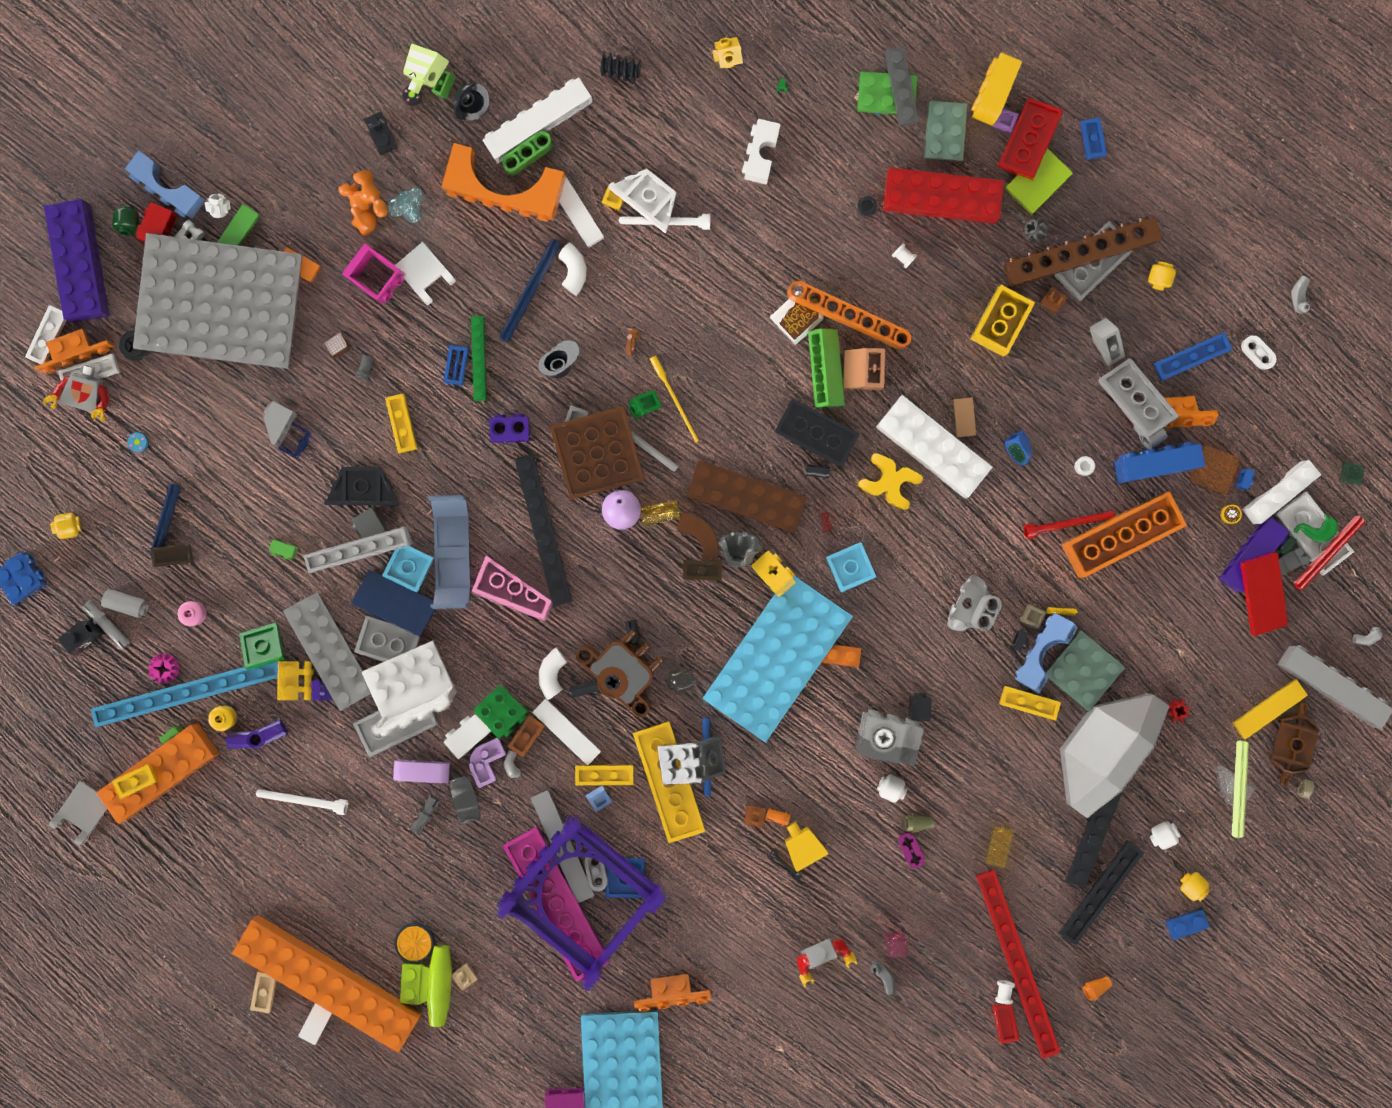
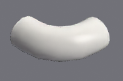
[558,243,587,296]
[539,647,568,701]

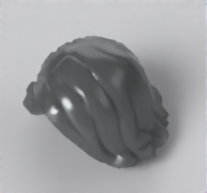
[718,532,763,568]

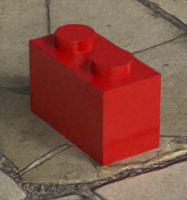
[136,202,178,242]

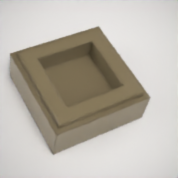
[1020,604,1047,629]

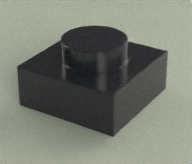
[1010,630,1029,651]

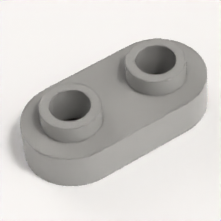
[584,852,608,891]

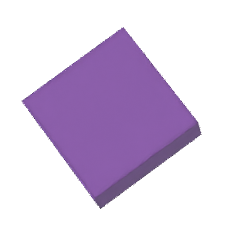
[993,108,1019,133]

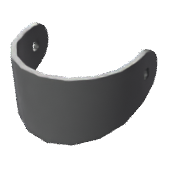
[450,776,480,825]

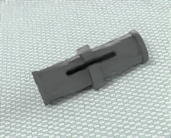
[410,795,440,834]

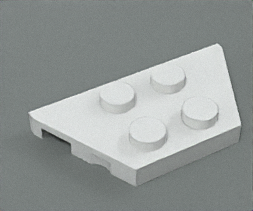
[609,169,676,233]

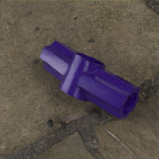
[226,719,288,749]

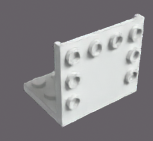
[362,640,457,736]

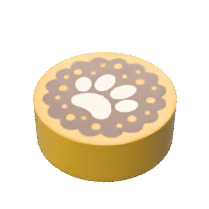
[1220,505,1242,524]

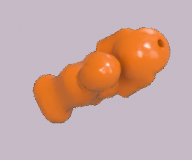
[338,170,388,236]

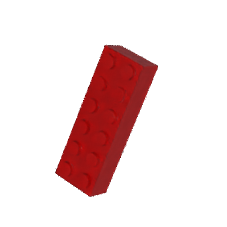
[882,167,1004,224]

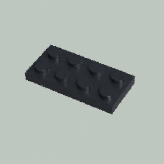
[774,398,860,468]

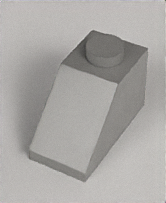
[1090,318,1125,366]
[263,401,297,447]

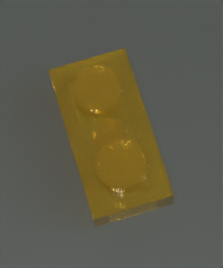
[640,500,680,526]
[985,825,1014,868]

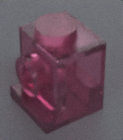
[885,932,908,958]

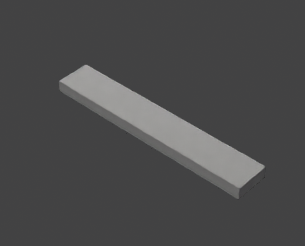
[303,526,412,574]
[531,789,595,903]

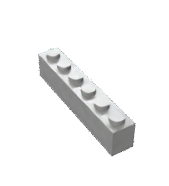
[1277,645,1392,729]

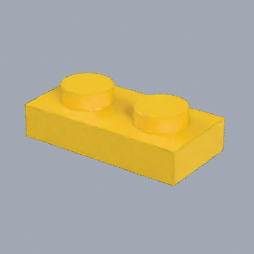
[112,764,158,799]

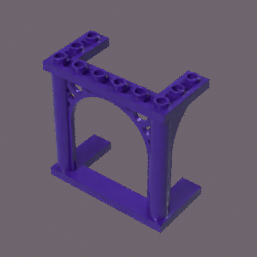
[497,814,666,991]

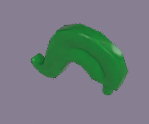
[1293,514,1338,542]

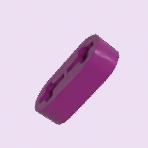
[898,832,925,868]

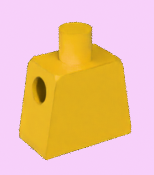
[785,821,828,872]

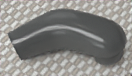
[870,961,896,995]

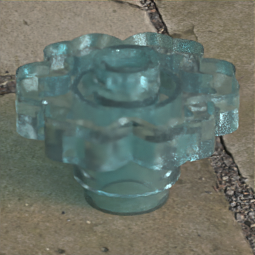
[387,188,425,223]

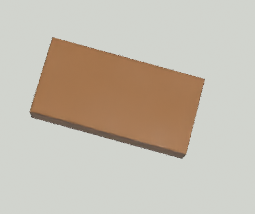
[953,397,976,438]

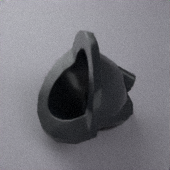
[454,81,490,121]

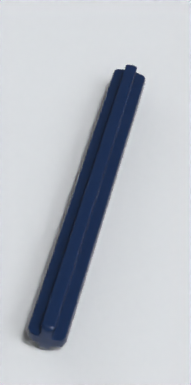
[499,239,561,343]

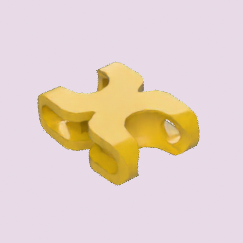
[858,454,923,510]

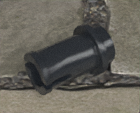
[806,464,830,480]
[625,620,641,644]

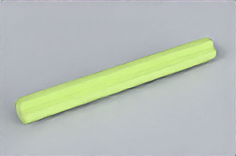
[1232,741,1249,838]

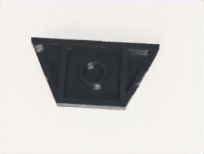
[324,467,399,506]

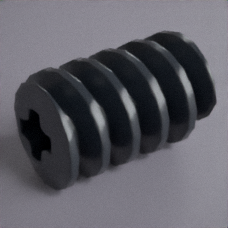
[600,52,642,83]

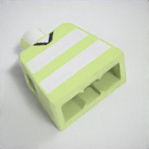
[403,44,449,94]

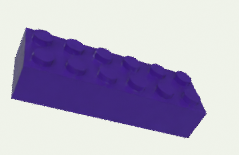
[44,199,110,323]

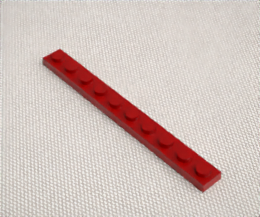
[975,869,1061,1059]

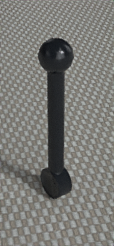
[770,850,802,880]

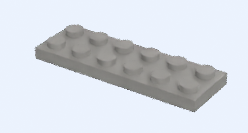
[283,592,371,711]

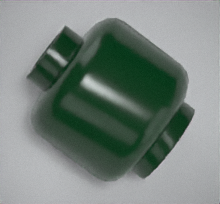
[112,206,139,236]

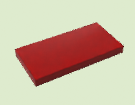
[998,97,1064,180]
[1240,552,1288,636]

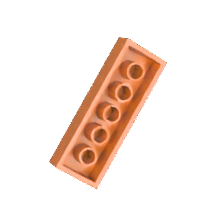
[1061,491,1187,578]
[96,723,220,824]

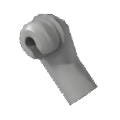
[1353,627,1383,646]
[503,749,521,778]

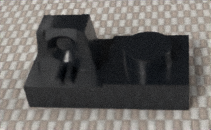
[364,112,398,155]

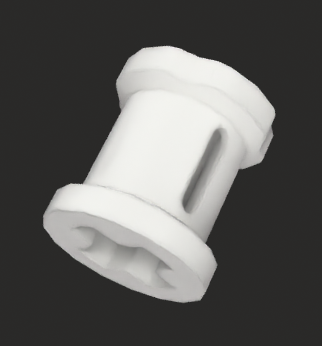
[892,243,917,269]
[995,980,1015,1004]

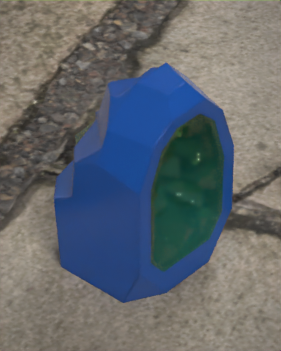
[1004,431,1032,465]

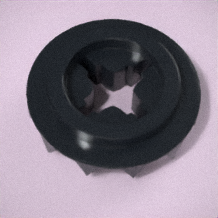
[119,330,148,361]

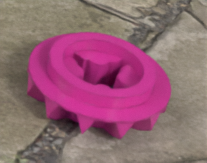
[147,653,179,684]

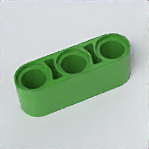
[502,131,552,176]

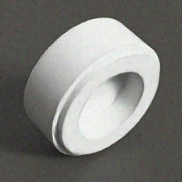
[1074,456,1095,476]

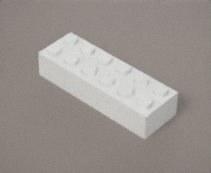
[876,395,992,498]

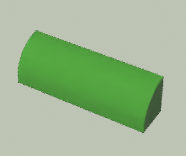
[808,329,845,408]

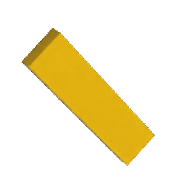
[1232,679,1308,739]

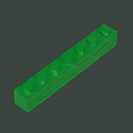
[471,316,487,401]

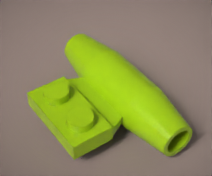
[400,945,452,1027]

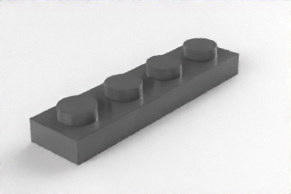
[884,46,919,127]

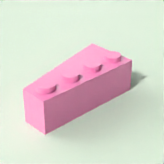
[472,556,552,621]

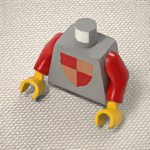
[43,365,110,422]
[797,937,857,987]

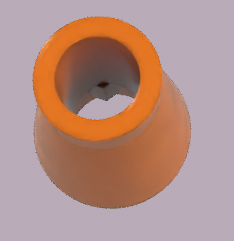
[1082,976,1113,1001]

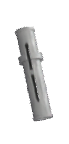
[82,600,131,650]

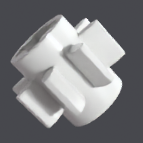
[205,194,231,218]

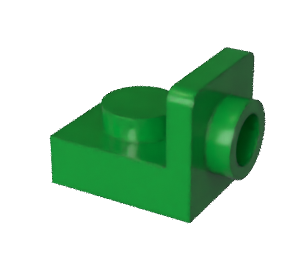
[628,390,662,420]

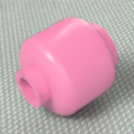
[178,601,207,626]

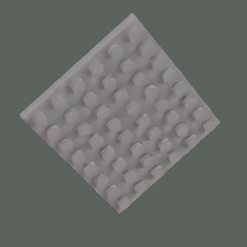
[133,233,303,369]

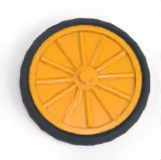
[394,923,435,964]

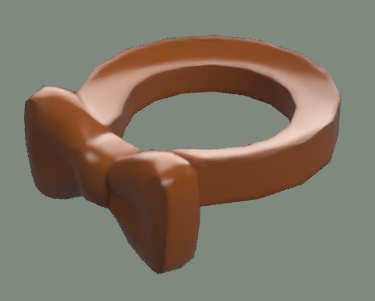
[626,329,641,356]

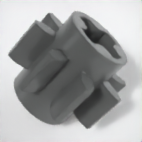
[1024,218,1049,243]

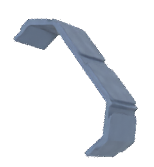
[428,495,471,609]

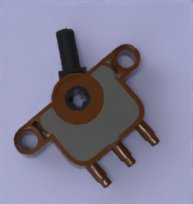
[570,630,664,717]

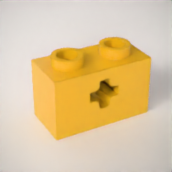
[751,551,796,598]

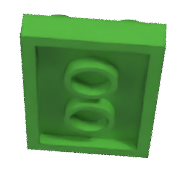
[857,72,917,114]

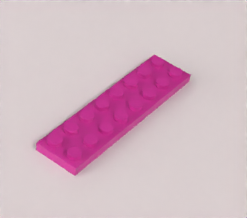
[503,826,610,981]

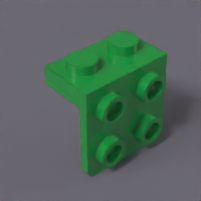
[474,685,529,738]

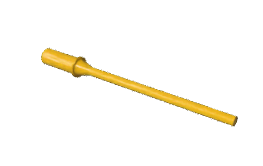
[650,356,699,442]

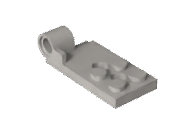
[1098,358,1179,450]

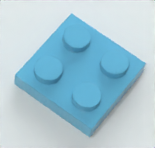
[826,542,876,592]
[382,546,435,593]

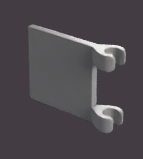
[49,781,107,845]

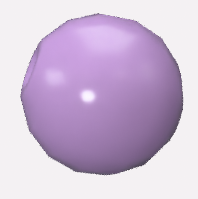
[602,490,641,530]

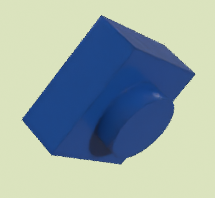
[1235,468,1255,490]

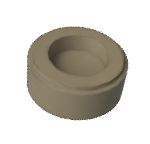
[1297,779,1314,799]

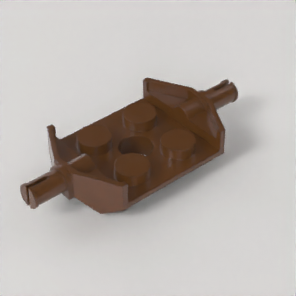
[1268,702,1319,786]

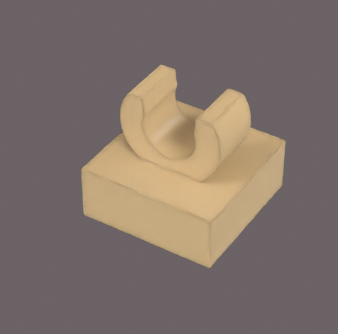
[452,962,479,991]

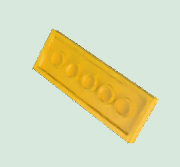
[633,721,705,843]

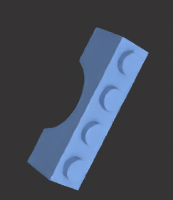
[125,151,205,219]
[1016,613,1078,693]

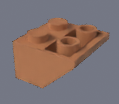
[843,348,885,390]

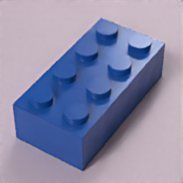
[1114,441,1205,483]

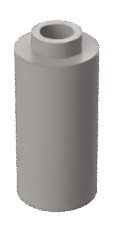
[101,589,149,618]

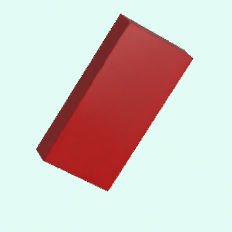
[992,1003,1020,1044]

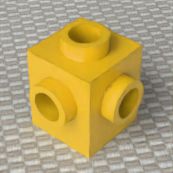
[712,37,743,68]

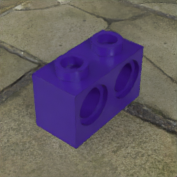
[489,414,531,443]

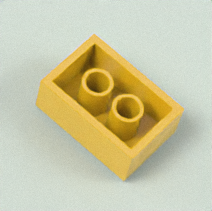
[971,53,1022,126]
[970,285,1035,357]

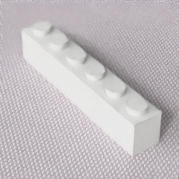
[483,77,592,164]

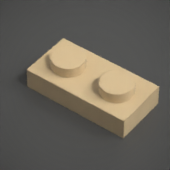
[250,970,277,1014]

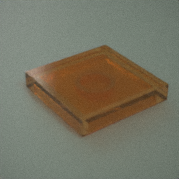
[1190,445,1240,495]

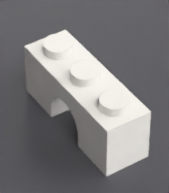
[742,119,780,184]

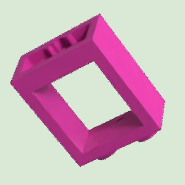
[342,243,405,304]

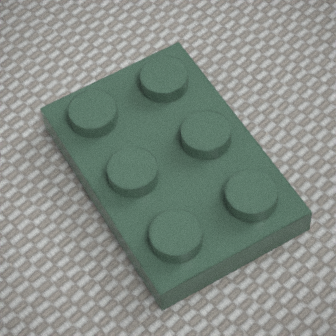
[924,101,967,162]

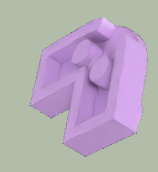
[469,737,506,788]

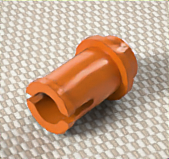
[765,808,790,826]

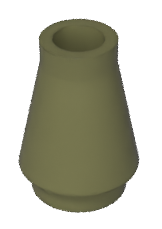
[904,814,934,833]

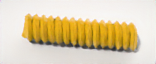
[1047,607,1078,616]

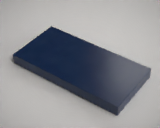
[351,570,436,637]

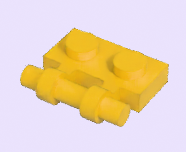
[277,661,314,700]

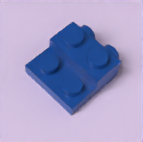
[0,552,47,605]

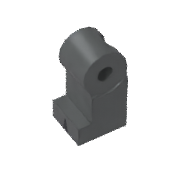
[1278,547,1310,576]

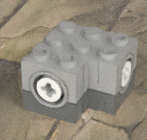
[854,709,924,766]

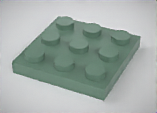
[1045,630,1126,712]

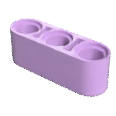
[393,760,450,783]

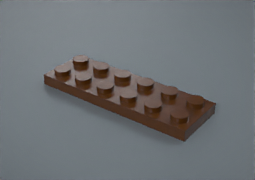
[687,460,807,533]

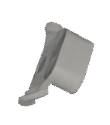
[947,575,1002,631]

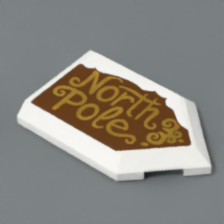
[769,291,824,345]

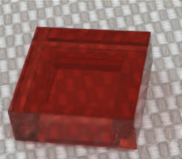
[819,512,832,533]

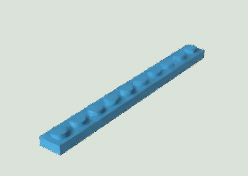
[91,661,278,727]

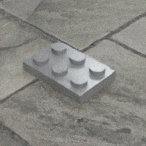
[354,615,421,662]

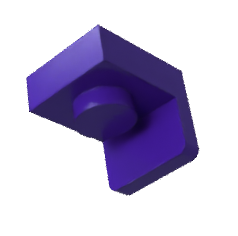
[312,680,333,701]

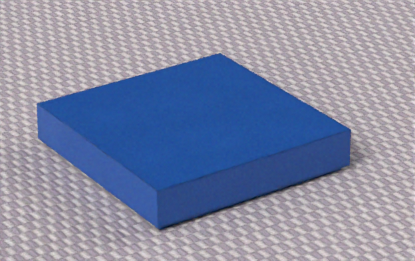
[606,858,645,898]

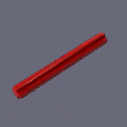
[1293,516,1365,590]

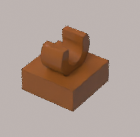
[1039,286,1067,314]
[744,804,766,828]

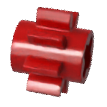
[1166,699,1190,723]

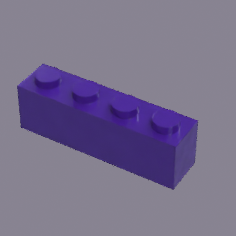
[1218,517,1289,592]

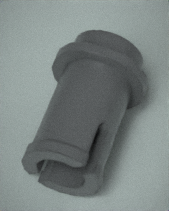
[355,355,374,381]

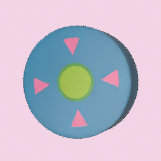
[127,433,149,452]

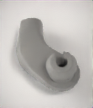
[1291,276,1310,314]

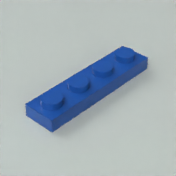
[1153,332,1233,381]

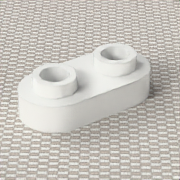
[1241,336,1276,370]

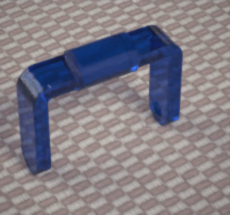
[278,422,311,458]

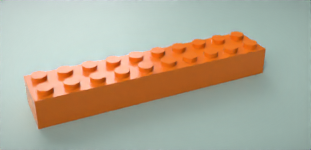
[232,915,422,1053]

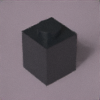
[909,693,931,721]

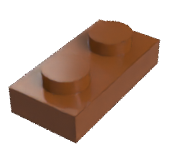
[508,715,545,757]

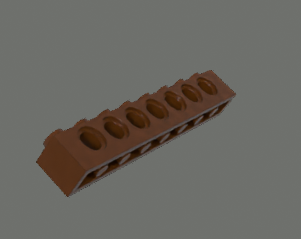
[1004,216,1162,288]

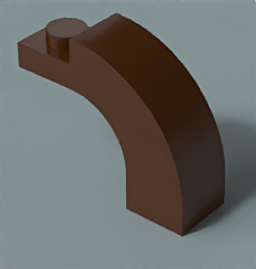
[677,512,719,561]

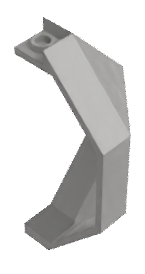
[1060,693,1169,818]

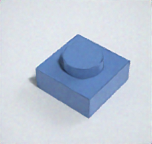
[586,786,612,812]

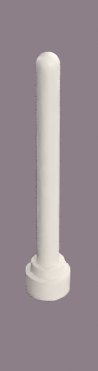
[619,214,710,230]
[256,789,348,815]

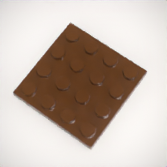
[550,406,644,500]

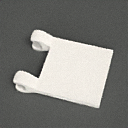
[395,242,456,305]

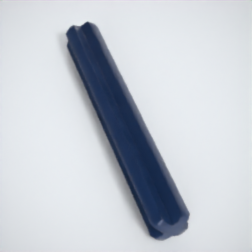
[149,483,181,556]

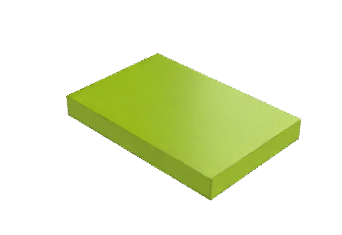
[1005,148,1073,215]

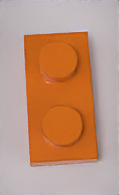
[822,645,861,667]

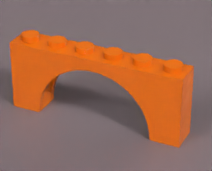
[441,143,566,222]

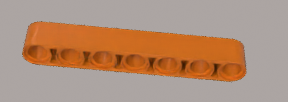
[787,281,911,349]

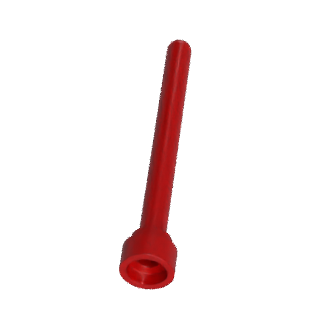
[1024,511,1115,540]

